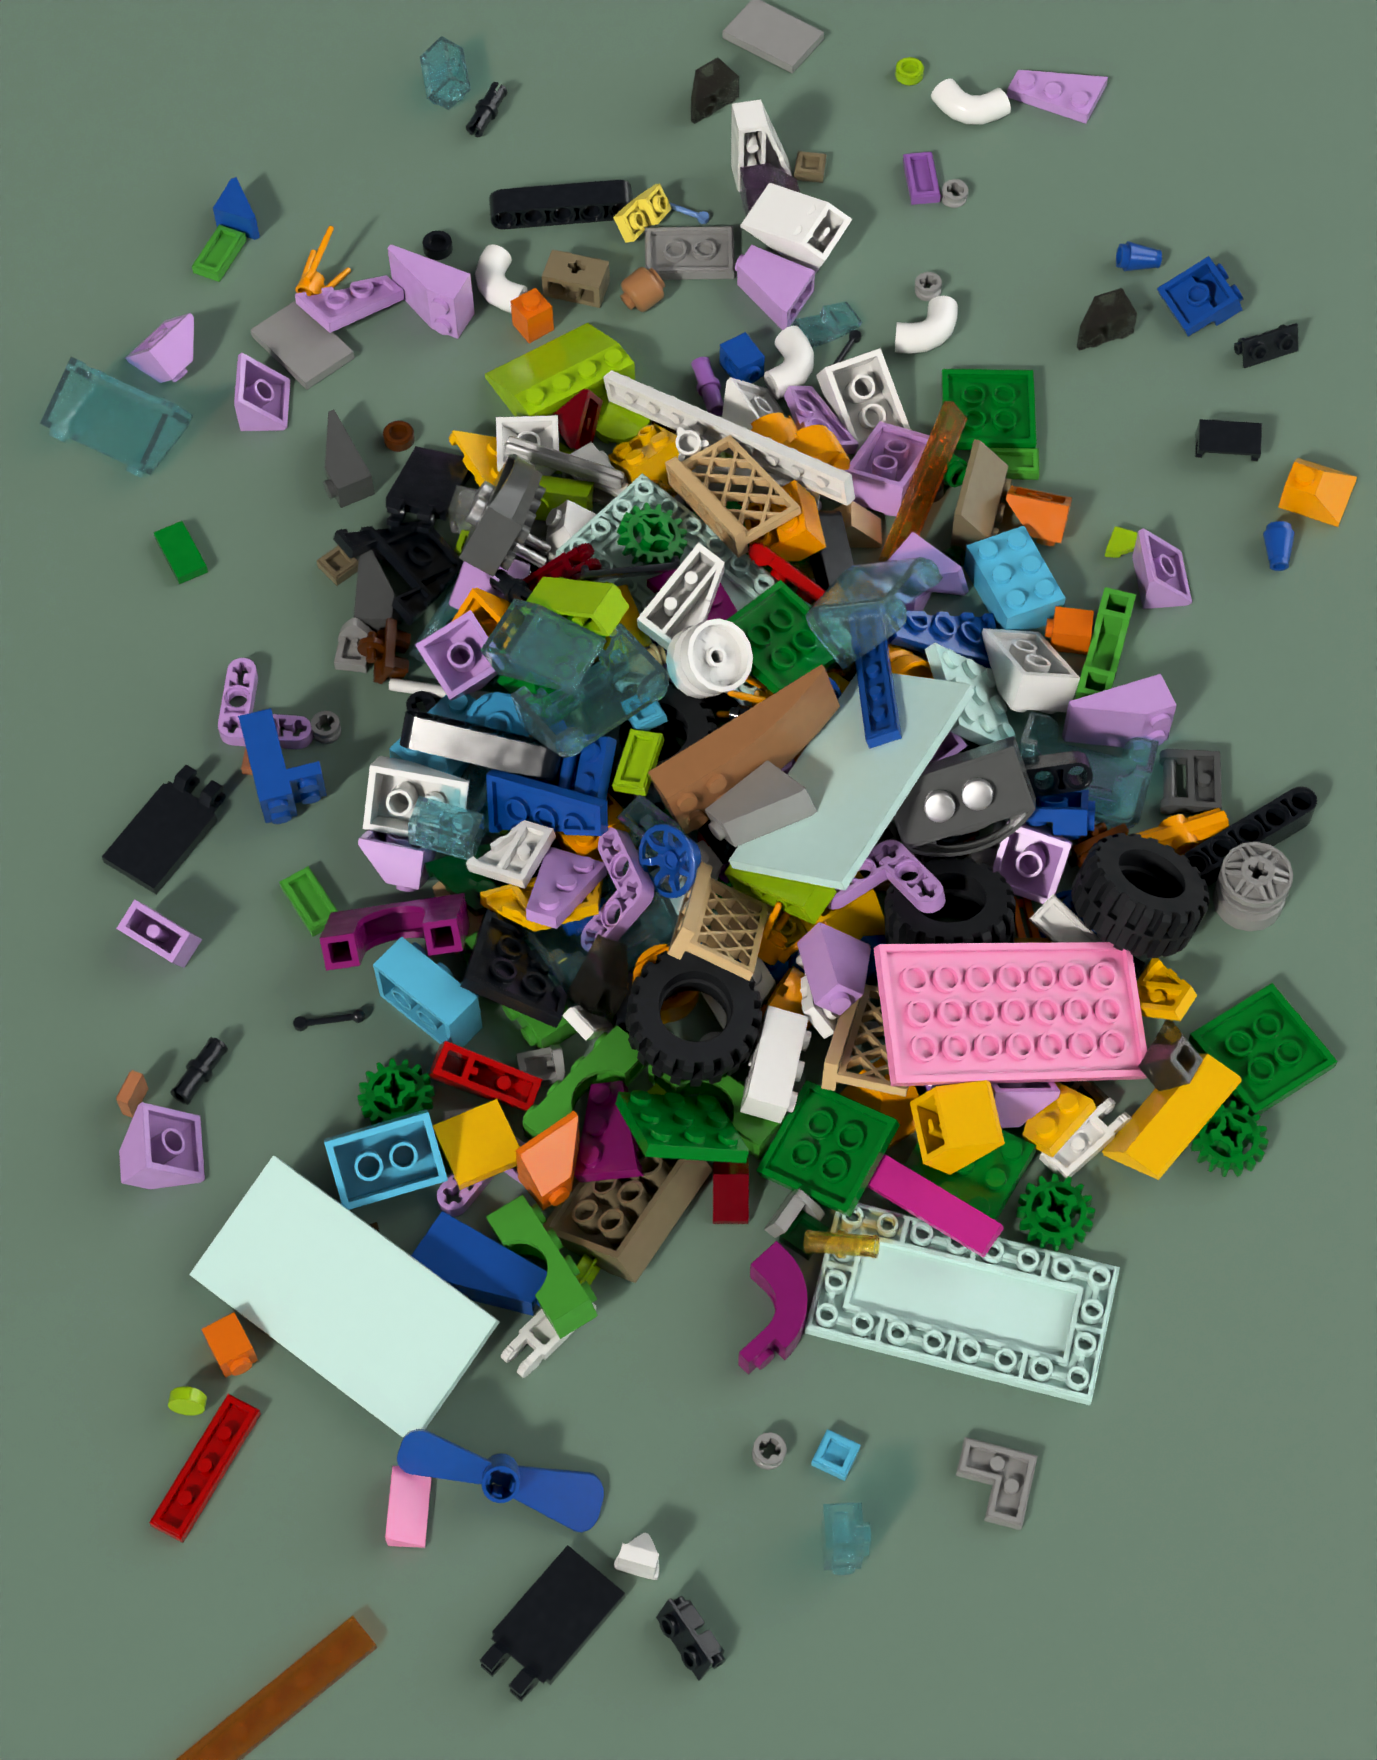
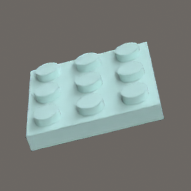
[925,643,1016,746]

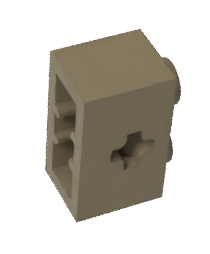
[542,250,610,308]

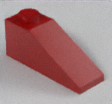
[429,1041,543,1112]

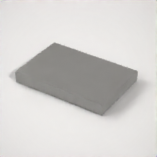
[723,0,824,73]
[645,226,734,280]
[250,300,354,390]

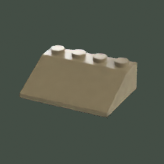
[543,1145,712,1283]

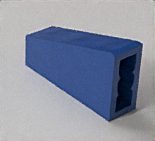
[411,1211,547,1316]

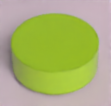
[895,57,924,86]
[168,1386,207,1416]

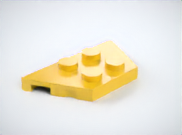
[480,859,603,932]

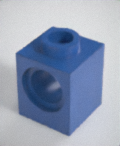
[719,332,765,383]

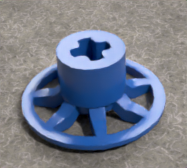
[639,824,701,898]

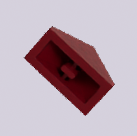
[551,389,603,451]
[713,1157,749,1224]

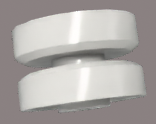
[666,618,753,699]

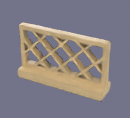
[665,435,801,558]
[667,861,769,981]
[821,982,909,1097]

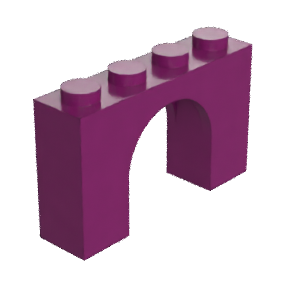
[319,893,470,971]

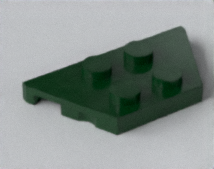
[425,843,543,917]

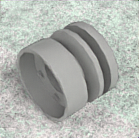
[1212,842,1293,931]

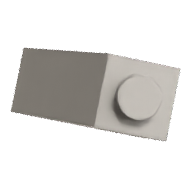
[705,760,817,847]

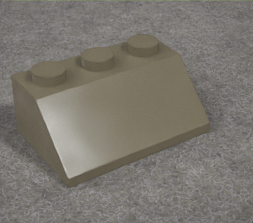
[950,439,1012,554]

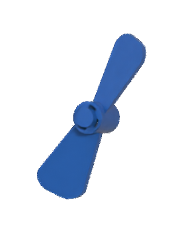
[397,1429,604,1532]

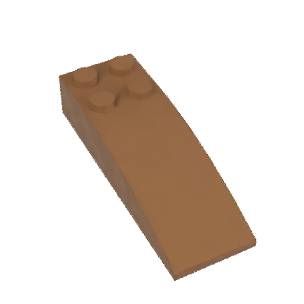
[648,664,840,835]

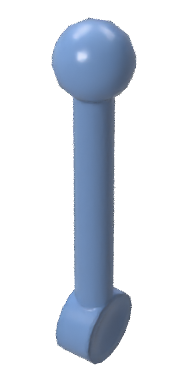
[669,202,709,224]

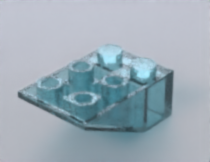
[480,598,607,694]

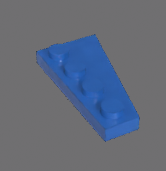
[885,610,996,669]
[486,769,608,836]

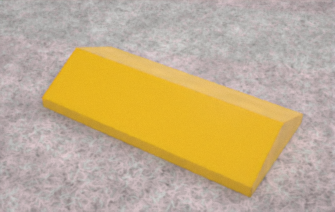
[1102,1054,1242,1180]

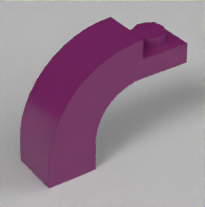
[738,1241,808,1375]

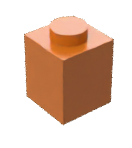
[510,287,554,344]
[1045,606,1094,655]
[201,1312,258,1378]

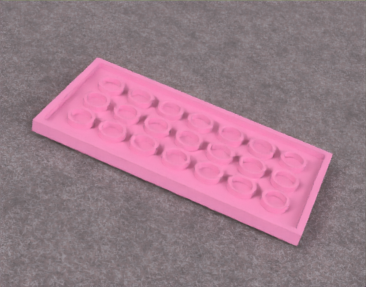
[874,942,1151,1086]

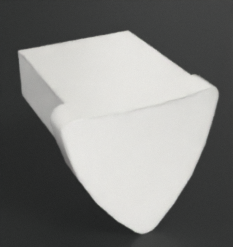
[614,1533,659,1580]

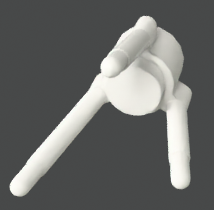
[676,427,721,462]

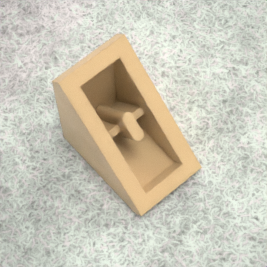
[832,501,882,548]

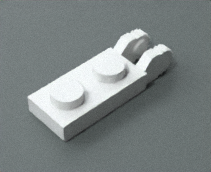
[1039,1098,1132,1182]
[501,1303,596,1378]

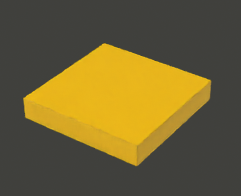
[432,1099,520,1190]

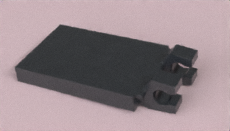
[386,446,472,534]
[102,765,226,895]
[480,1545,625,1702]

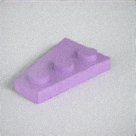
[1007,70,1108,124]
[295,275,404,333]
[784,386,859,454]
[526,847,607,929]

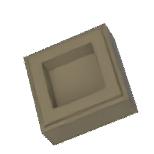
[794,151,826,183]
[316,545,359,586]

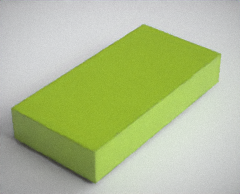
[612,729,664,796]

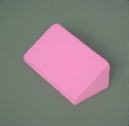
[385,1466,432,1548]

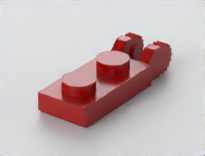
[748,541,827,604]

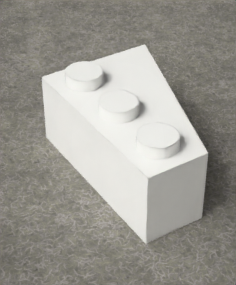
[731,99,795,192]
[637,542,725,650]
[740,1005,811,1124]

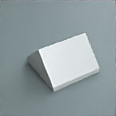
[496,415,559,476]

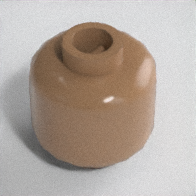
[620,267,666,312]

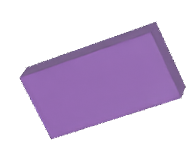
[903,152,941,205]

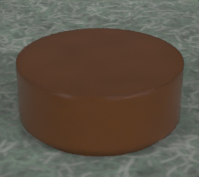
[383,421,415,452]

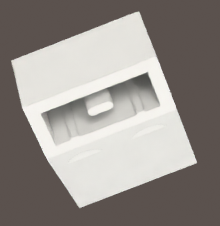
[740,183,852,274]

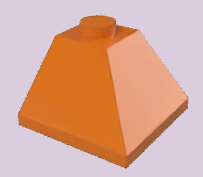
[1006,485,1072,546]
[515,1111,580,1210]

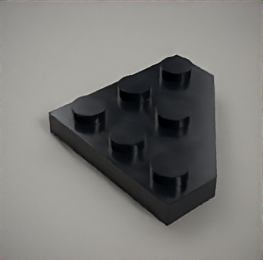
[460,909,568,1028]

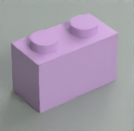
[116,899,202,968]

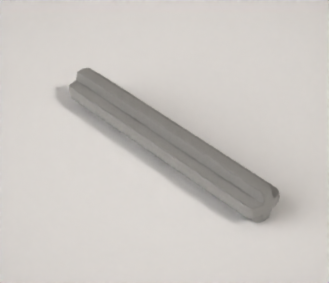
[505,436,625,489]

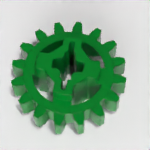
[617,503,688,565]
[357,1058,435,1125]
[1190,1101,1269,1177]
[1016,1174,1095,1252]

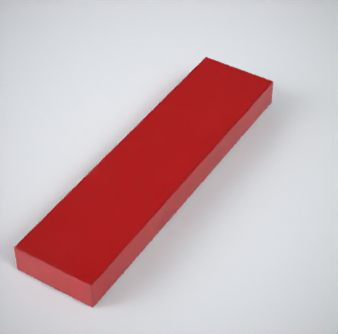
[149,1394,261,1543]

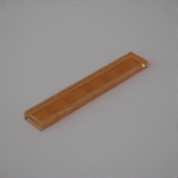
[878,401,967,574]
[176,1616,377,1760]

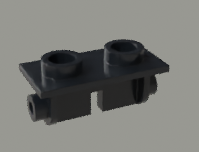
[1234,323,1298,368]
[656,1596,726,1681]

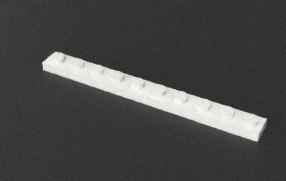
[603,370,855,506]

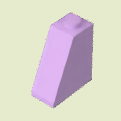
[735,245,815,330]
[797,922,871,1015]

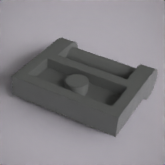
[1159,749,1222,815]

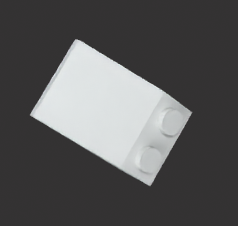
[816,348,911,455]
[982,628,1080,714]
[363,756,470,846]

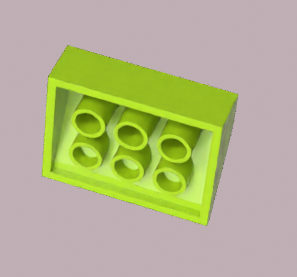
[485,323,635,417]

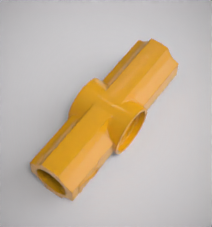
[1135,808,1229,856]

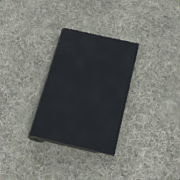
[570,556,680,581]

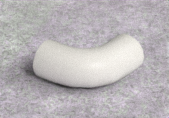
[931,79,1011,125]
[475,244,527,313]
[895,296,958,354]
[764,326,814,400]

